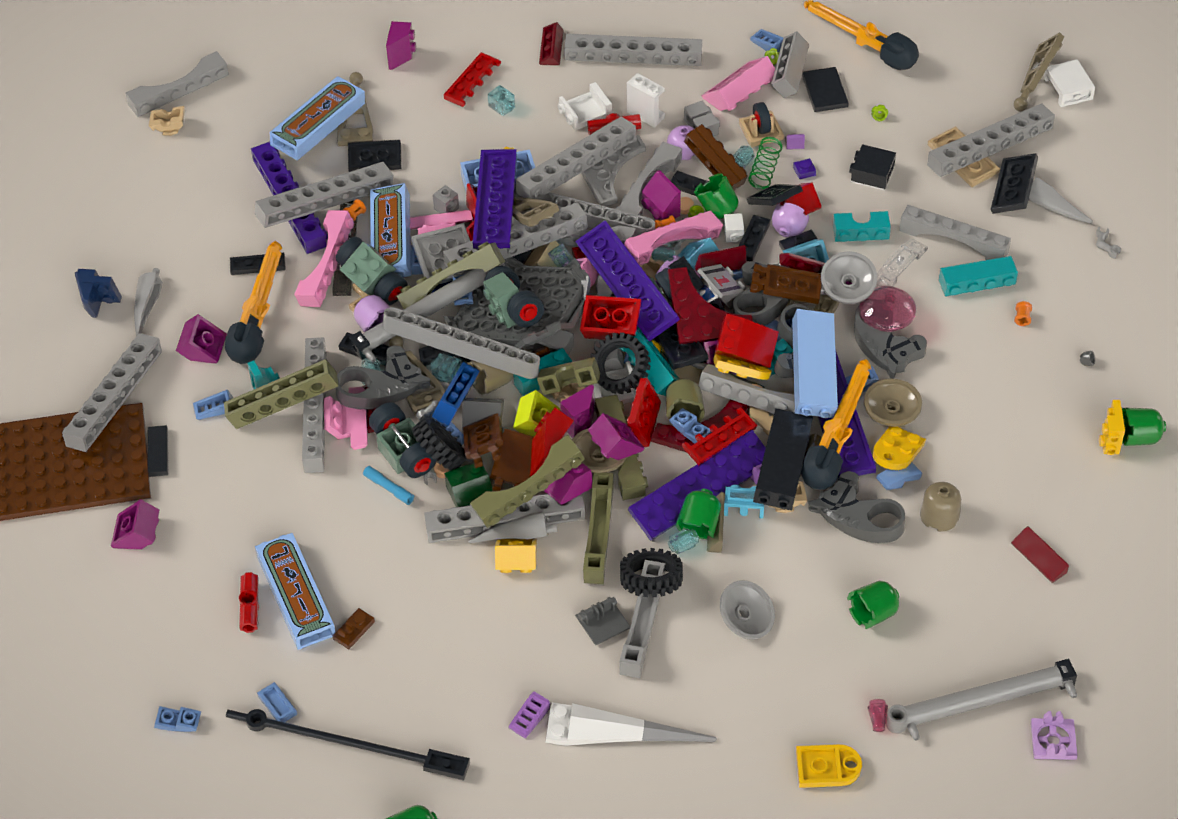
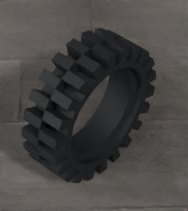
[590,333,651,394]
[412,416,467,471]
[620,548,683,598]

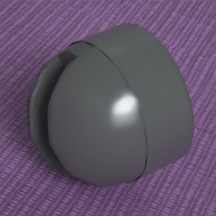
[1080,351,1095,366]

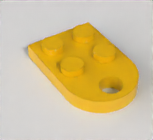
[713,354,772,380]
[872,426,926,470]
[796,744,862,788]

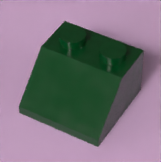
[444,463,493,508]

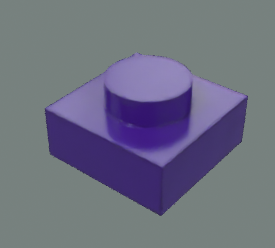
[793,158,816,180]

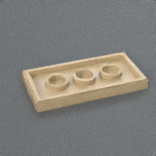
[927,126,1000,187]

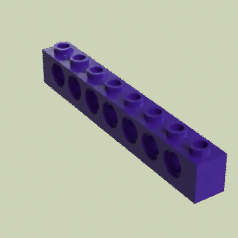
[251,142,328,254]

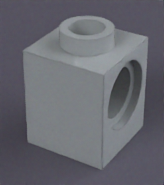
[433,185,459,214]

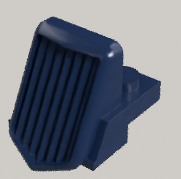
[75,269,122,318]

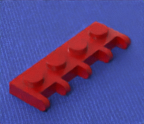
[444,52,501,107]
[682,407,758,466]

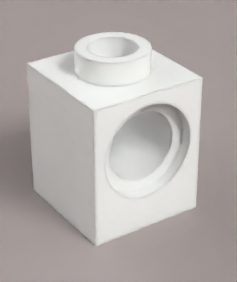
[724,213,744,243]

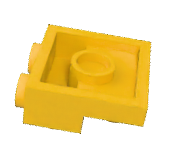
[1099,400,1125,455]

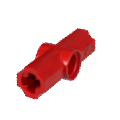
[587,113,641,135]
[239,572,259,633]

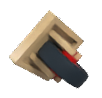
[739,102,784,148]

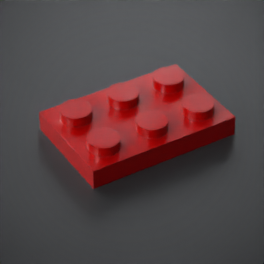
[627,378,661,447]

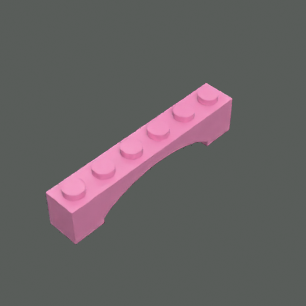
[294,210,354,307]
[624,211,723,265]

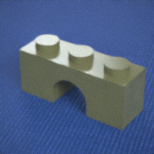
[537,357,600,395]

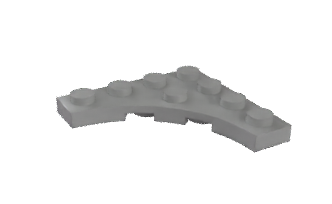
[582,135,646,207]

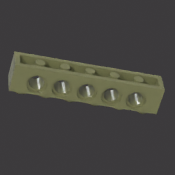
[224,359,339,429]

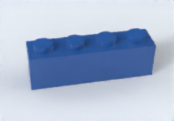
[432,362,480,426]

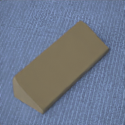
[707,492,725,553]

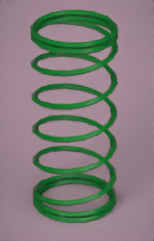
[748,137,783,189]

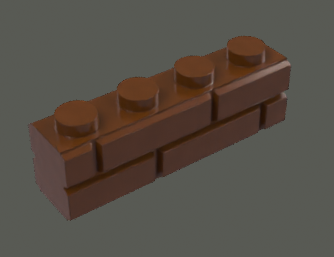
[684,124,748,190]

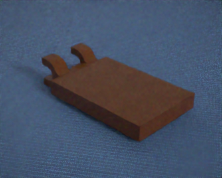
[750,264,822,304]
[463,413,504,468]
[490,428,534,492]

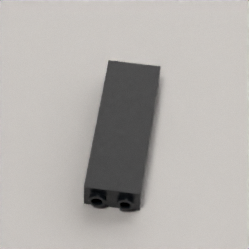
[753,408,813,511]

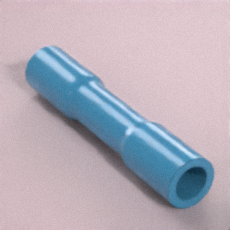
[363,466,414,505]

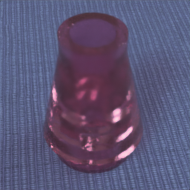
[867,699,888,732]

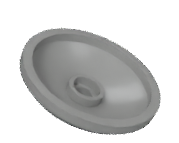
[821,251,877,304]
[720,580,775,640]

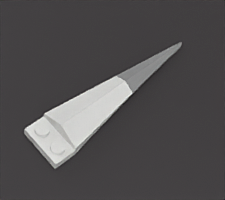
[545,702,717,746]

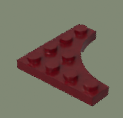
[667,267,752,344]
[651,399,749,453]

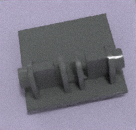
[575,597,630,646]

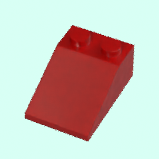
[580,295,642,340]
[715,314,779,369]
[530,407,574,476]

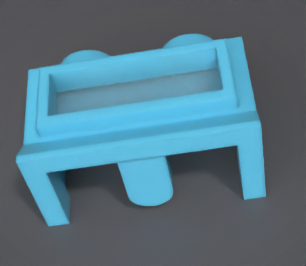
[724,485,764,518]

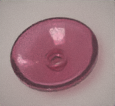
[860,286,916,331]

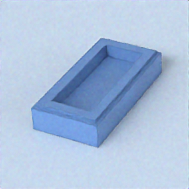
[257,682,297,722]

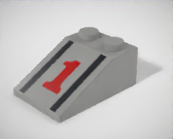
[697,264,746,309]

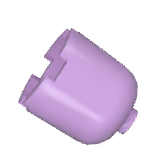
[354,295,390,333]

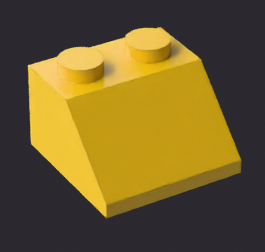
[495,539,537,573]

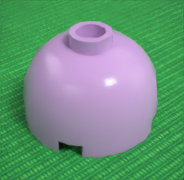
[667,125,695,160]
[772,203,809,237]

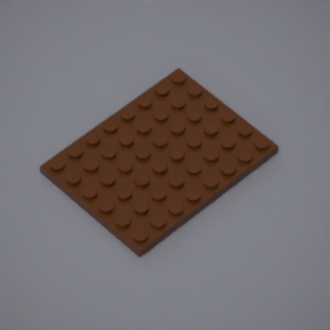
[0,403,151,521]

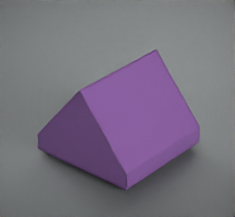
[785,134,805,149]

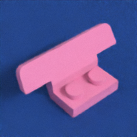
[410,210,473,235]
[323,387,368,450]

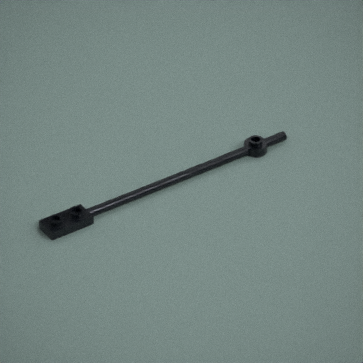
[226,709,470,780]

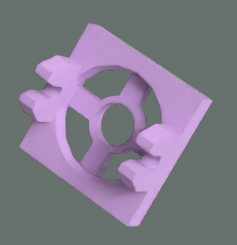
[1031,711,1077,760]

